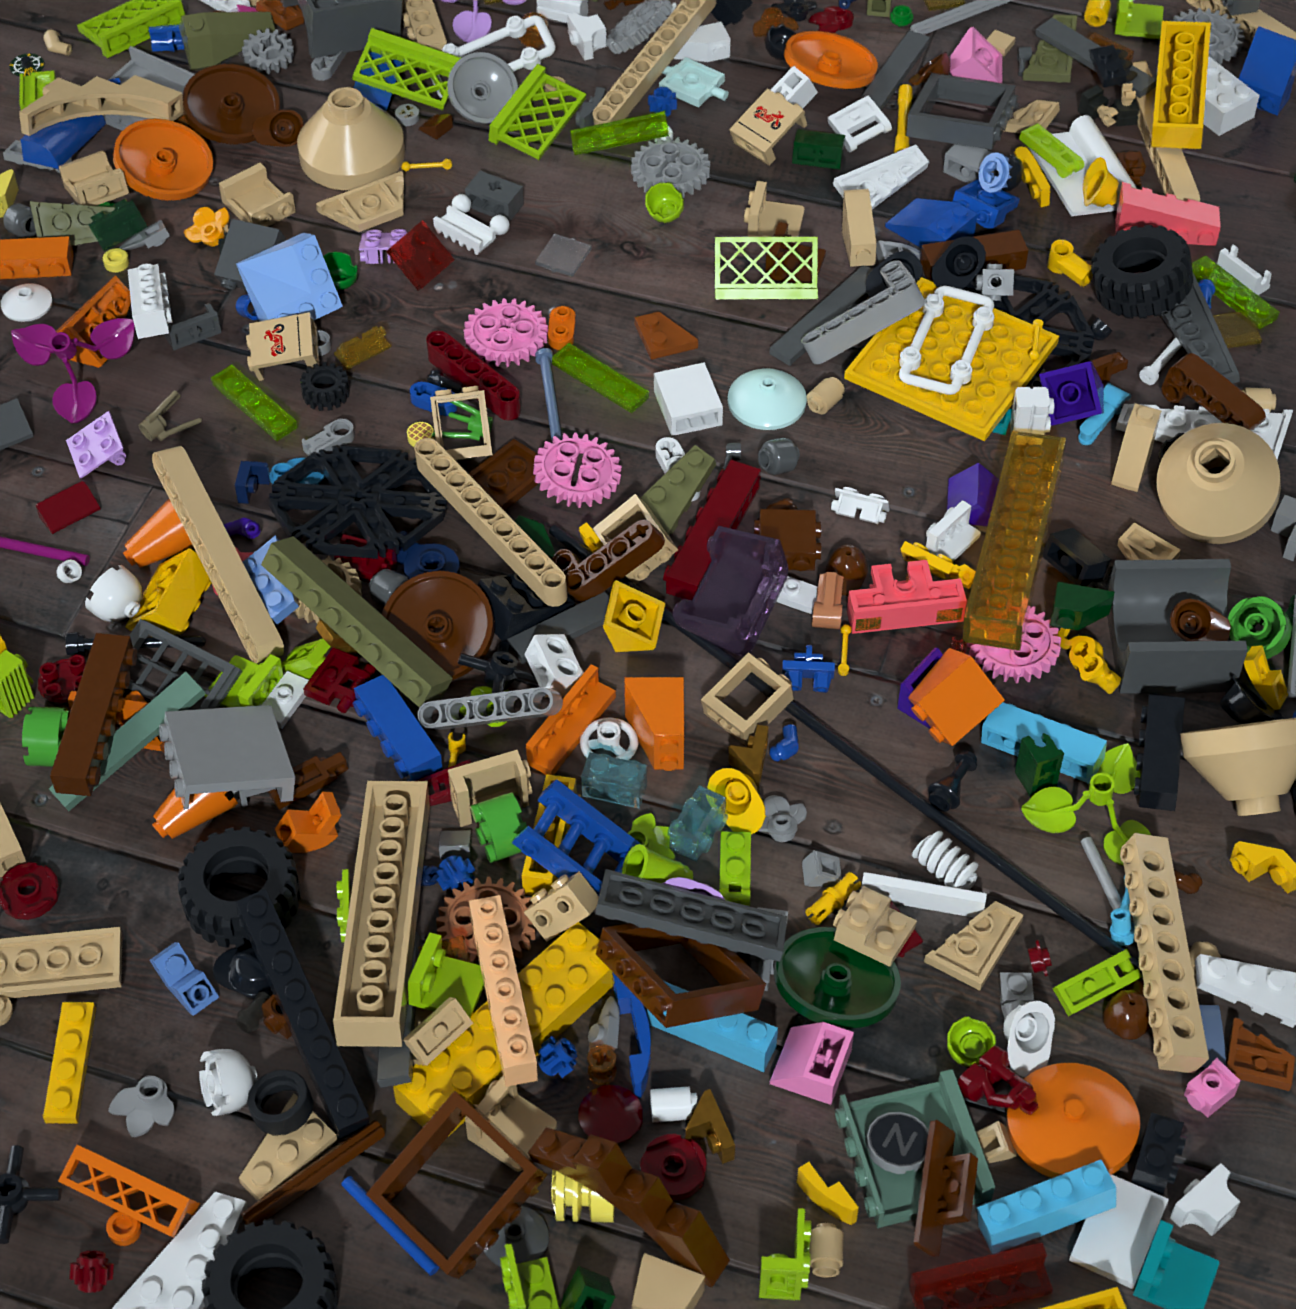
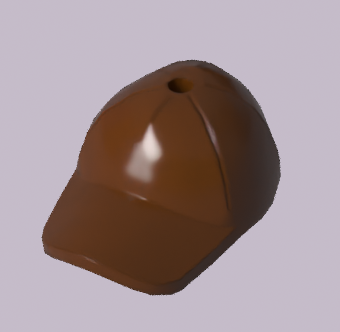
[909,52,950,86]
[252,110,304,147]
[826,544,868,596]
[1170,598,1231,641]
[1102,980,1150,1040]

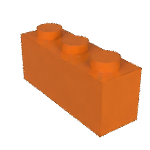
[0,236,74,279]

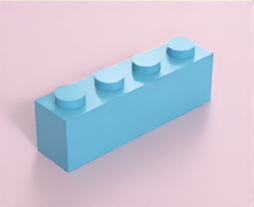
[981,702,1107,784]
[647,981,778,1072]
[977,1159,1117,1255]

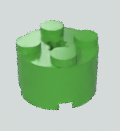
[1228,596,1292,659]
[22,707,70,767]
[470,792,527,863]

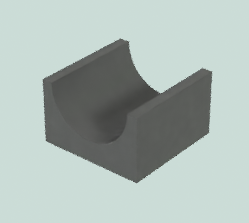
[281,0,402,58]
[1107,559,1248,694]

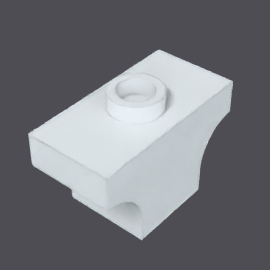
[567,12,606,61]
[1170,1163,1240,1236]

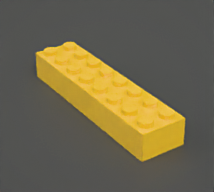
[393,922,613,1137]

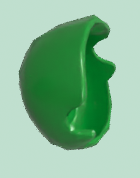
[323,251,358,290]

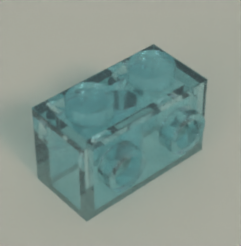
[581,752,647,809]
[668,785,728,862]

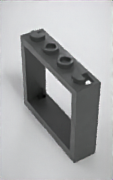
[906,73,1018,150]

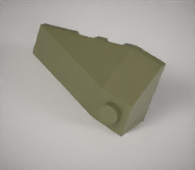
[179,12,275,71]

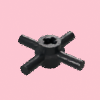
[458,641,539,693]
[0,1145,62,1244]

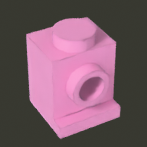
[1184,1058,1241,1118]

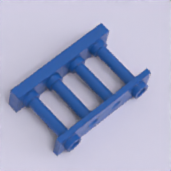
[512,779,641,896]

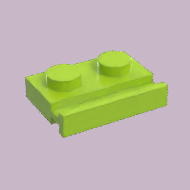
[19,71,56,110]

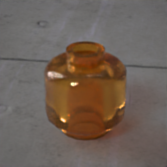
[519,12,549,48]

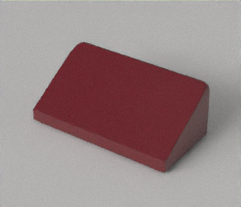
[36,481,101,534]

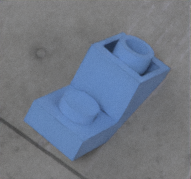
[150,942,219,1016]

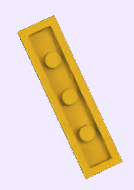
[43,1002,96,1124]

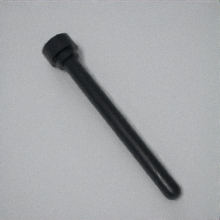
[66,632,206,655]

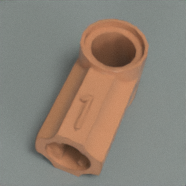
[812,572,844,630]

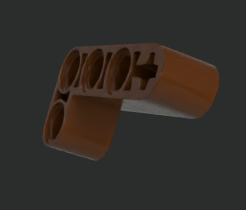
[1161,353,1266,431]
[551,519,665,603]

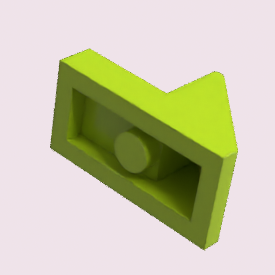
[281,639,331,680]

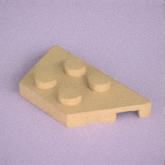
[316,171,404,232]

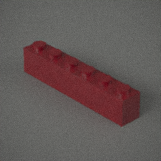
[663,460,761,604]

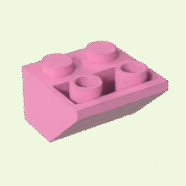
[770,1022,854,1105]

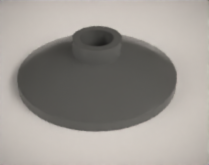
[484,1206,549,1268]

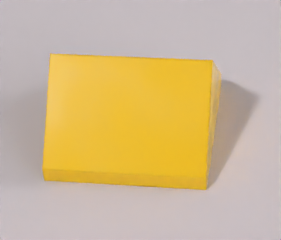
[603,580,665,652]

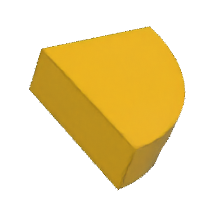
[579,522,604,553]

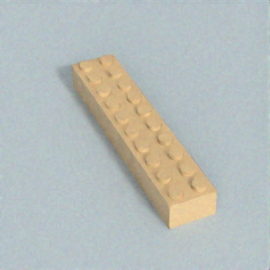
[333,781,430,1047]

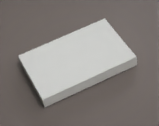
[1069,1175,1169,1289]

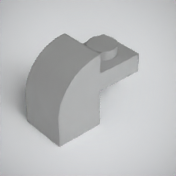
[1270,495,1296,561]

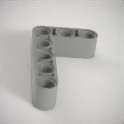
[801,260,925,364]

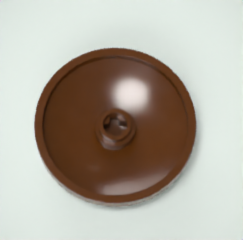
[183,64,280,144]
[382,571,495,680]

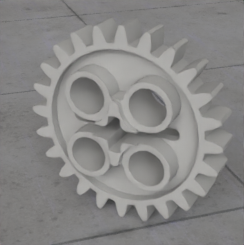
[606,0,673,54]
[1173,8,1244,64]
[631,137,710,198]

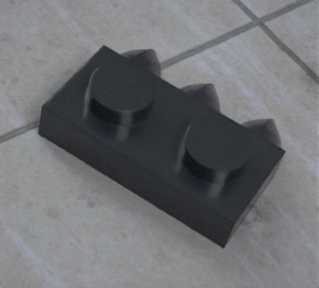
[1090,45,1138,88]

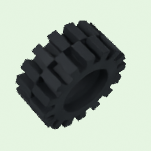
[300,362,350,411]

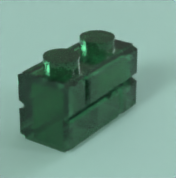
[88,198,148,252]

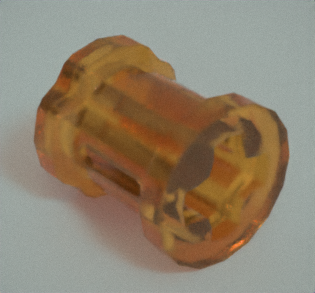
[587,1044,617,1085]

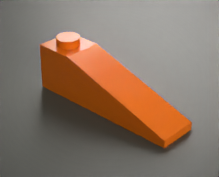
[56,275,131,368]

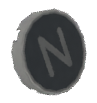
[865,1112,929,1174]

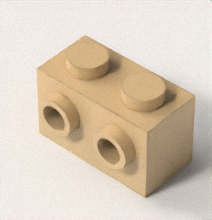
[524,871,599,942]

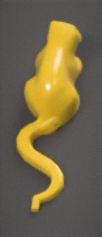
[1058,628,1121,694]

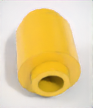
[1084,0,1111,27]

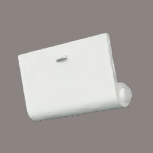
[1029,115,1137,217]

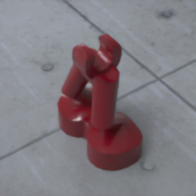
[958,1045,1039,1115]

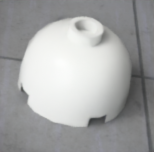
[85,565,142,623]
[199,1049,258,1116]

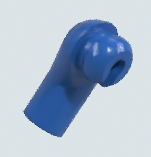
[769,724,799,762]

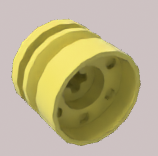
[551,1170,615,1223]

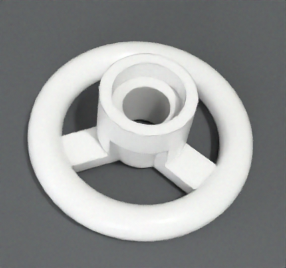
[580,717,638,767]

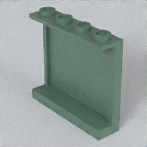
[835,1069,995,1228]

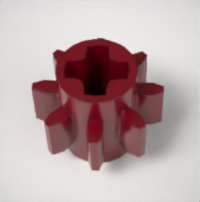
[70,1250,114,1293]

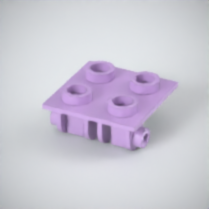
[359,229,412,264]
[66,411,126,478]

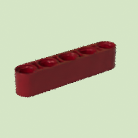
[426,330,521,421]

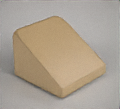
[976,1121,1017,1164]

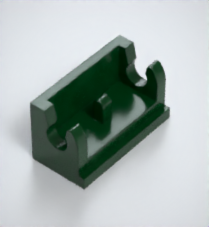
[792,129,845,169]
[1015,733,1064,797]

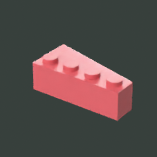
[1115,182,1221,246]

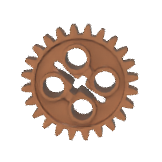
[436,877,536,964]

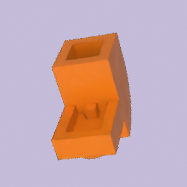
[275,792,341,853]

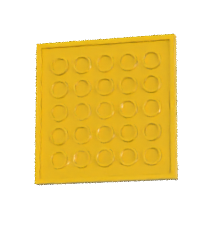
[844,277,1059,441]

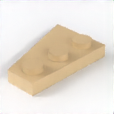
[924,901,1023,991]
[239,1093,338,1201]

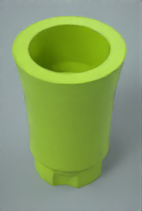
[622,844,693,884]

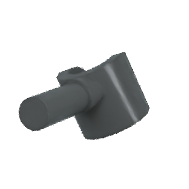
[1017,46,1032,76]
[723,443,741,469]

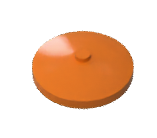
[784,31,878,89]
[113,119,213,200]
[1007,1063,1140,1178]

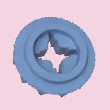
[979,153,1012,193]

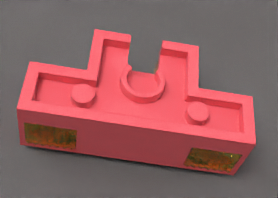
[847,560,967,634]

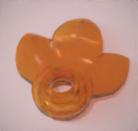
[753,7,799,37]

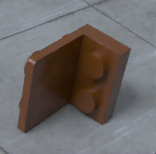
[765,222,826,283]

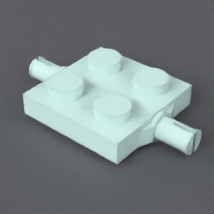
[659,57,729,107]

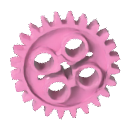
[464,298,548,367]
[533,433,622,508]
[967,602,1061,683]

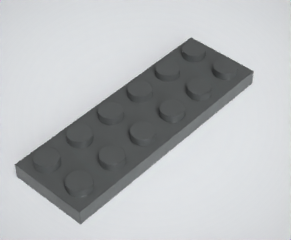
[595,869,787,962]

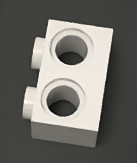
[524,634,584,697]

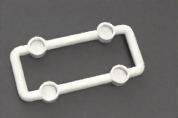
[431,15,556,99]
[899,286,994,395]

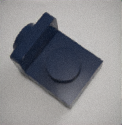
[235,461,270,504]

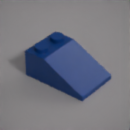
[1239,26,1296,116]
[885,198,977,249]

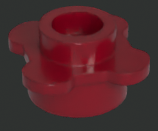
[1028,940,1052,977]

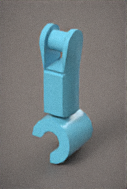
[1078,383,1132,445]

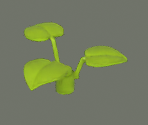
[1021,743,1151,866]

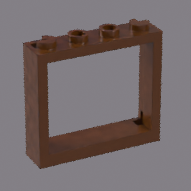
[596,923,766,1028]
[366,1091,548,1279]

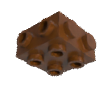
[754,509,821,571]

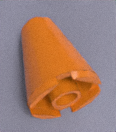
[123,499,194,568]
[152,788,238,839]

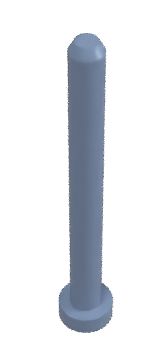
[535,348,562,441]

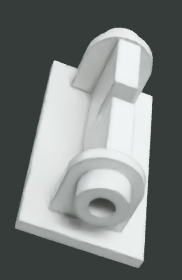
[831,487,890,524]

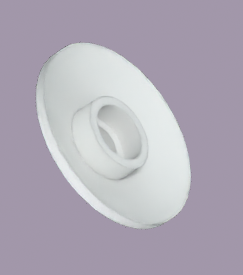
[1,284,53,322]

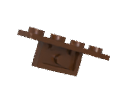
[914,1120,978,1257]

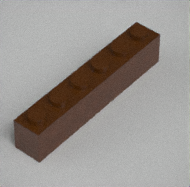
[50,633,137,796]

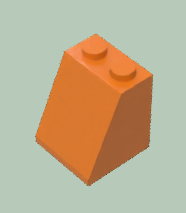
[908,648,1005,746]
[625,677,684,771]

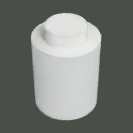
[650,1087,698,1122]

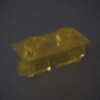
[334,326,391,370]

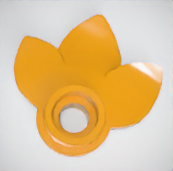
[184,207,230,247]

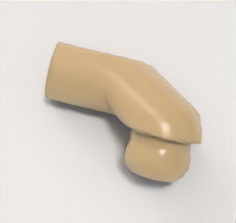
[43,30,72,56]

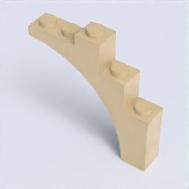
[19,75,184,136]

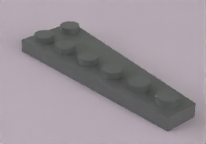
[1160,273,1240,383]

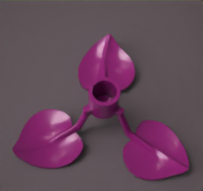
[11,318,135,424]

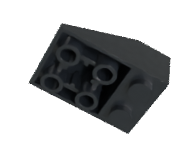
[478,573,576,641]

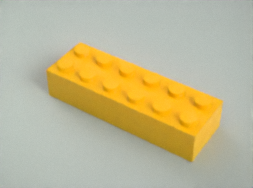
[1151,21,1211,149]

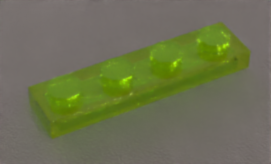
[570,111,669,155]
[1192,255,1280,329]
[552,343,649,413]
[211,365,298,441]

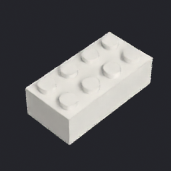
[1155,56,1260,136]

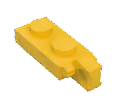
[900,541,977,589]

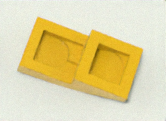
[1244,645,1288,710]
[797,1162,859,1225]

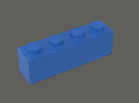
[353,675,443,781]

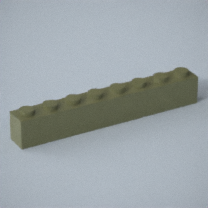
[261,536,453,708]

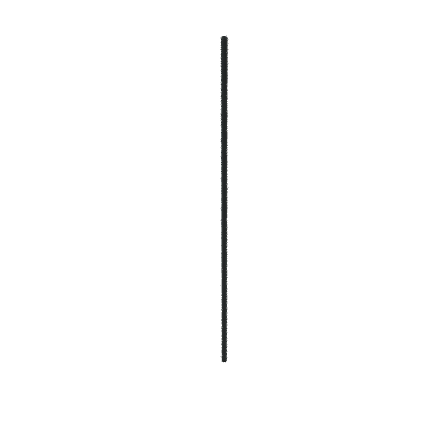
[549,525,1143,978]

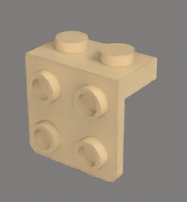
[744,181,804,243]
[465,1076,557,1171]

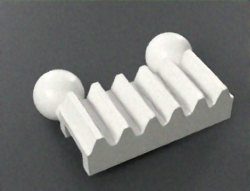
[433,194,510,255]

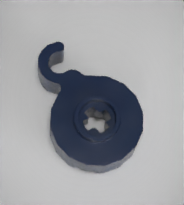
[396,531,460,579]

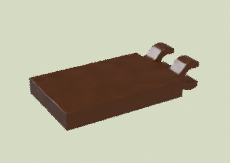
[469,439,539,511]

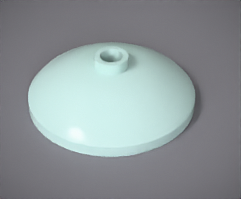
[728,368,807,430]

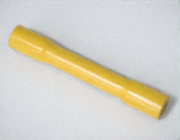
[894,84,913,153]

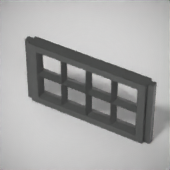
[126,619,242,710]

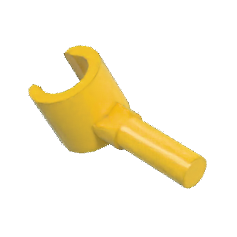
[448,732,466,767]

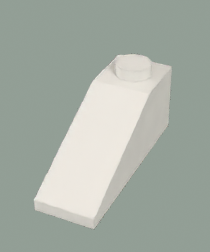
[673,22,730,62]
[771,66,818,108]

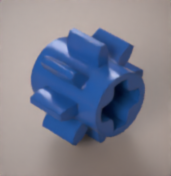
[648,87,677,117]
[436,855,475,893]
[537,1036,577,1078]

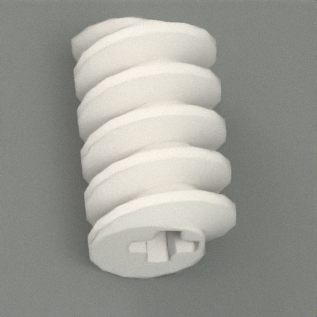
[912,830,978,890]

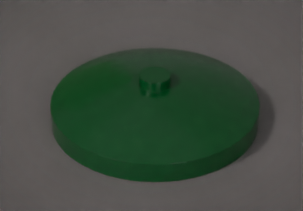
[774,927,901,1029]

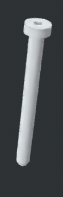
[1139,337,1182,385]

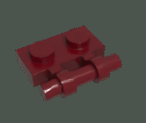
[303,647,376,713]

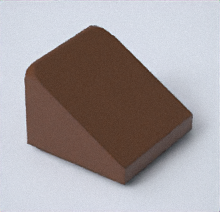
[419,114,453,140]

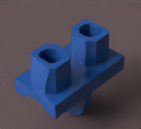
[149,25,185,52]
[782,645,835,693]

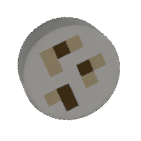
[395,104,420,126]

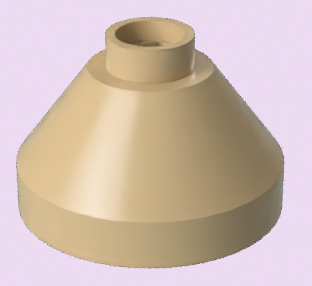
[297,87,405,190]
[1157,423,1281,544]
[1180,718,1296,816]

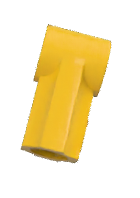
[1047,240,1093,287]

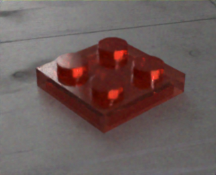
[386,220,455,291]

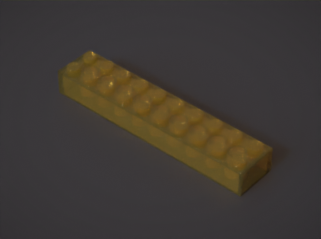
[963,431,1066,651]

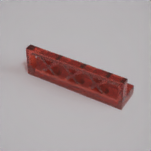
[909,1243,1053,1309]

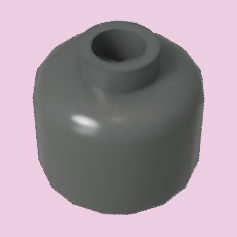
[3,203,36,239]
[758,438,800,475]
[369,569,409,606]

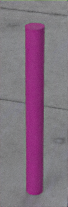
[0,537,90,566]

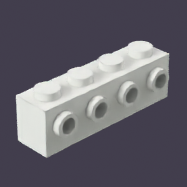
[128,264,173,339]

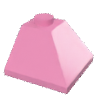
[950,26,1002,83]

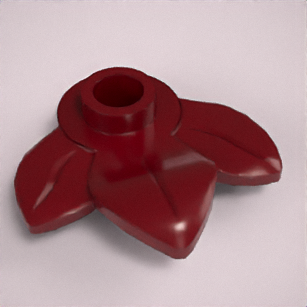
[808,6,854,33]

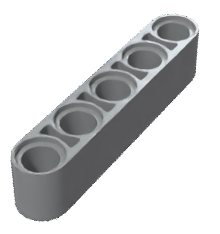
[418,687,563,730]

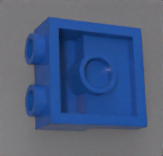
[952,179,1020,228]

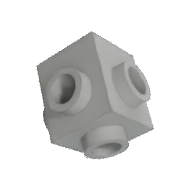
[975,264,1014,301]

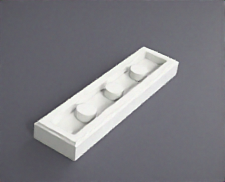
[861,872,987,918]

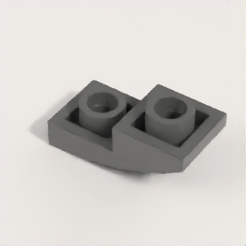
[576,87,606,137]

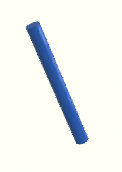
[341,1176,440,1276]

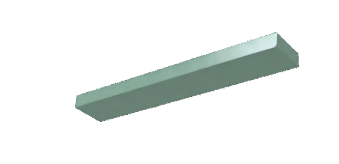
[49,672,206,811]

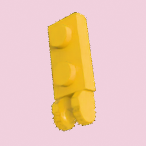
[1015,146,1050,208]

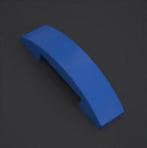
[613,973,651,1099]

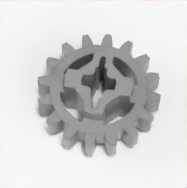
[242,28,294,74]

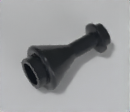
[928,751,977,812]

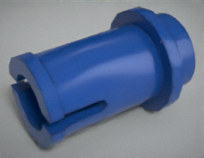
[1198,279,1216,309]

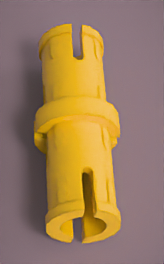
[805,872,862,925]

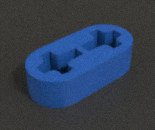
[410,381,458,416]

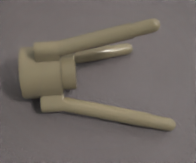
[138,390,202,441]

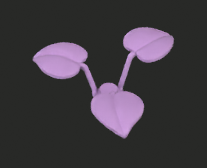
[441,0,527,43]

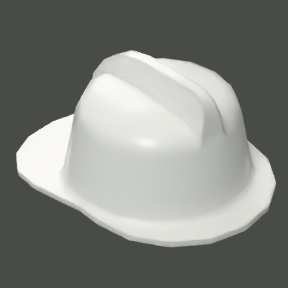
[1003,1000,1055,1078]

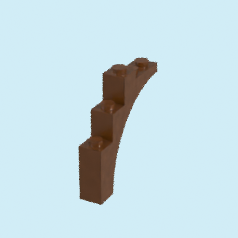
[528,1127,730,1287]

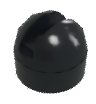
[1090,318,1113,340]

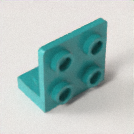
[1133,1220,1219,1309]

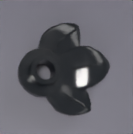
[771,0,817,22]

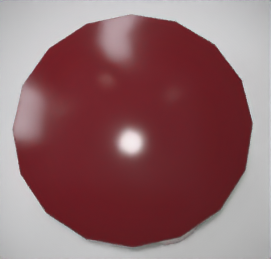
[38,655,86,703]
[579,1085,643,1144]

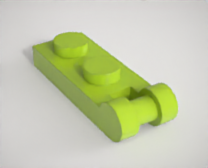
[1019,124,1084,178]
[719,831,751,907]
[1053,949,1143,1017]

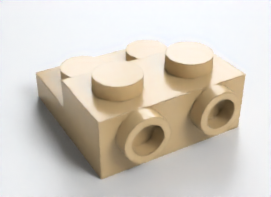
[833,886,917,967]

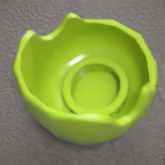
[645,183,684,223]
[947,1016,996,1067]

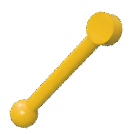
[401,159,452,171]
[1029,319,1044,360]
[838,624,851,676]

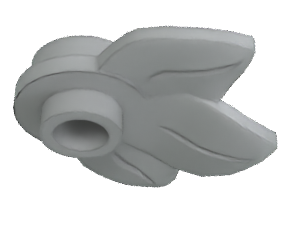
[758,795,807,842]
[109,1076,174,1137]

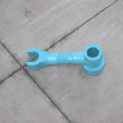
[1110,875,1135,946]

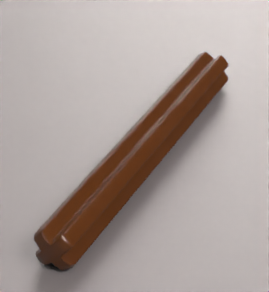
[241,1120,385,1227]

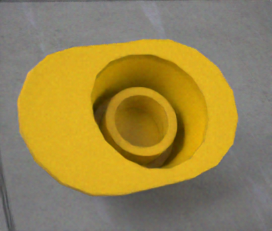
[1083,157,1119,207]
[707,768,766,834]

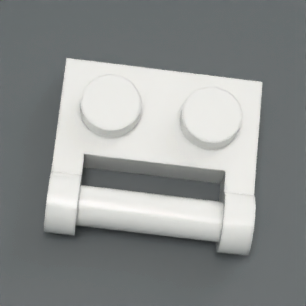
[828,95,892,152]

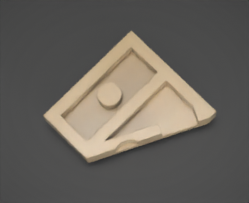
[1002,100,1060,133]
[1117,523,1181,560]

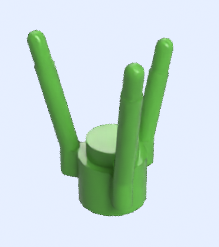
[432,390,493,441]

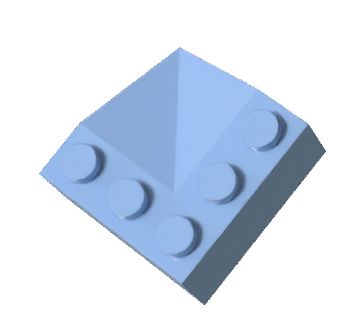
[236,233,343,322]

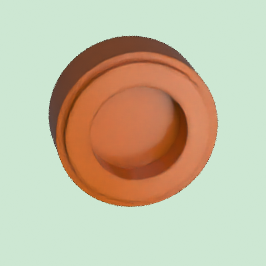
[106,1211,142,1246]

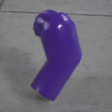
[223,518,261,539]

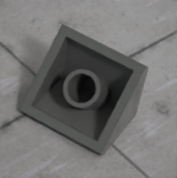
[0,398,34,450]

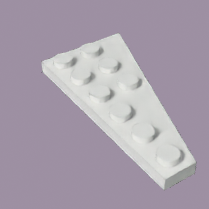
[1116,404,1293,460]
[112,1192,248,1309]

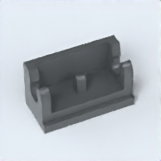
[164,303,221,351]

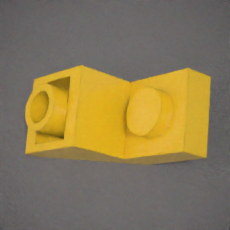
[1230,841,1296,894]

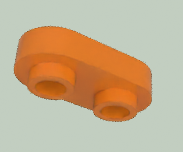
[548,306,576,350]

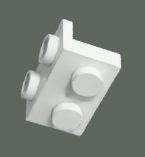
[926,500,981,561]

